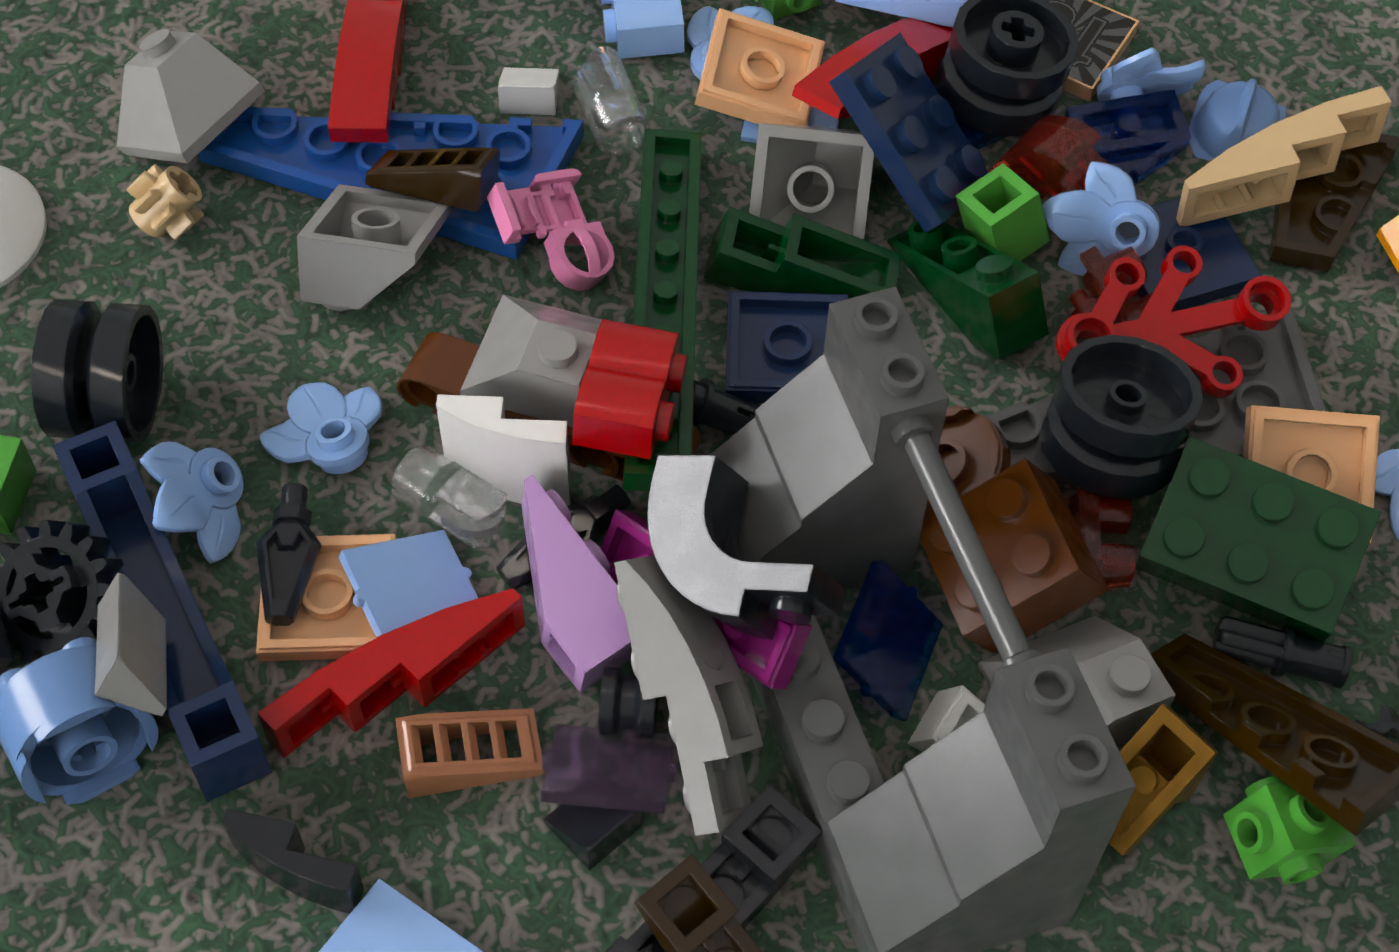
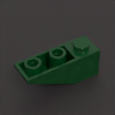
[887,221,1049,360]

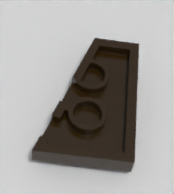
[1269,133,1399,272]

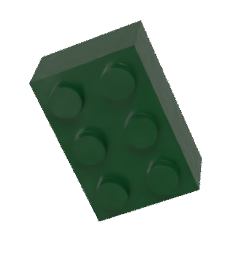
[1135,436,1382,642]

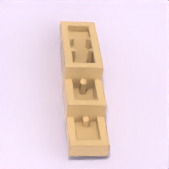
[1176,86,1392,226]

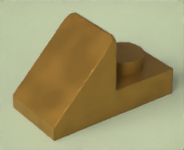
[1109,704,1219,856]

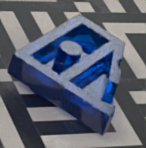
[1062,89,1191,186]

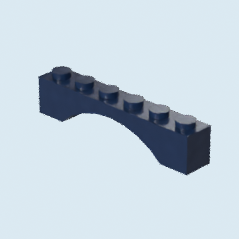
[52,421,272,802]

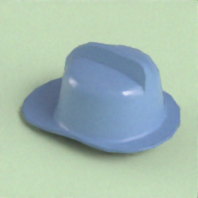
[1188,78,1286,161]

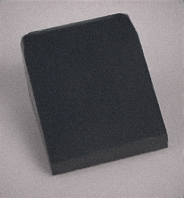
[543,776,642,871]

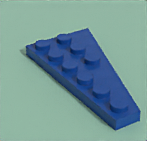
[198,107,584,260]

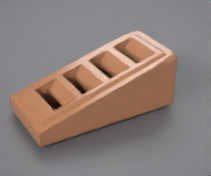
[395,708,545,799]

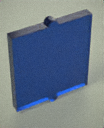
[833,560,943,721]

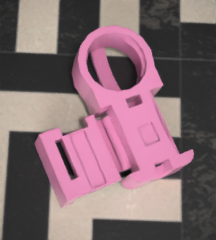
[487,168,615,291]

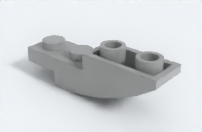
[614,555,763,836]

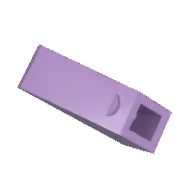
[521,475,632,693]

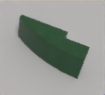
[704,206,902,299]

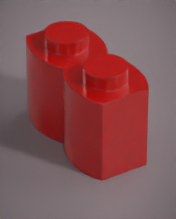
[572,319,688,459]

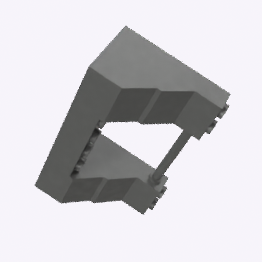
[710,286,1136,952]

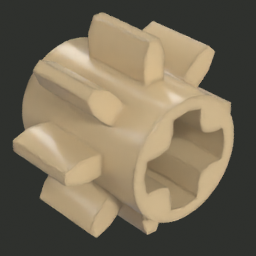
[126,164,204,240]

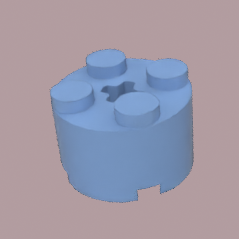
[0,637,158,805]

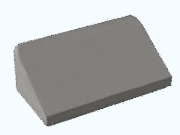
[95,572,167,716]

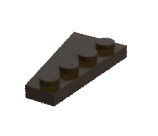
[1151,633,1399,836]

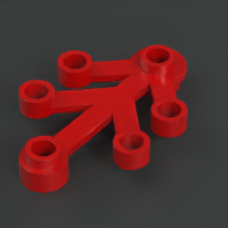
[1056,245,1291,398]

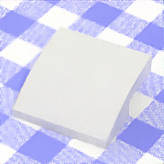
[436,394,572,505]

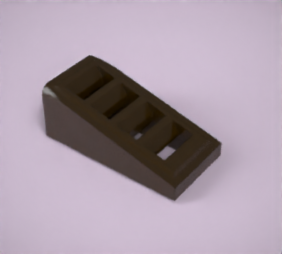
[365,147,500,212]

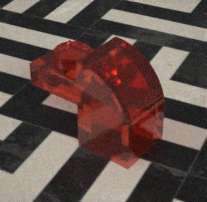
[988,115,1108,200]

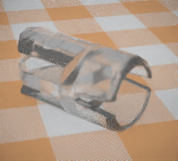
[570,46,650,156]
[391,444,507,552]

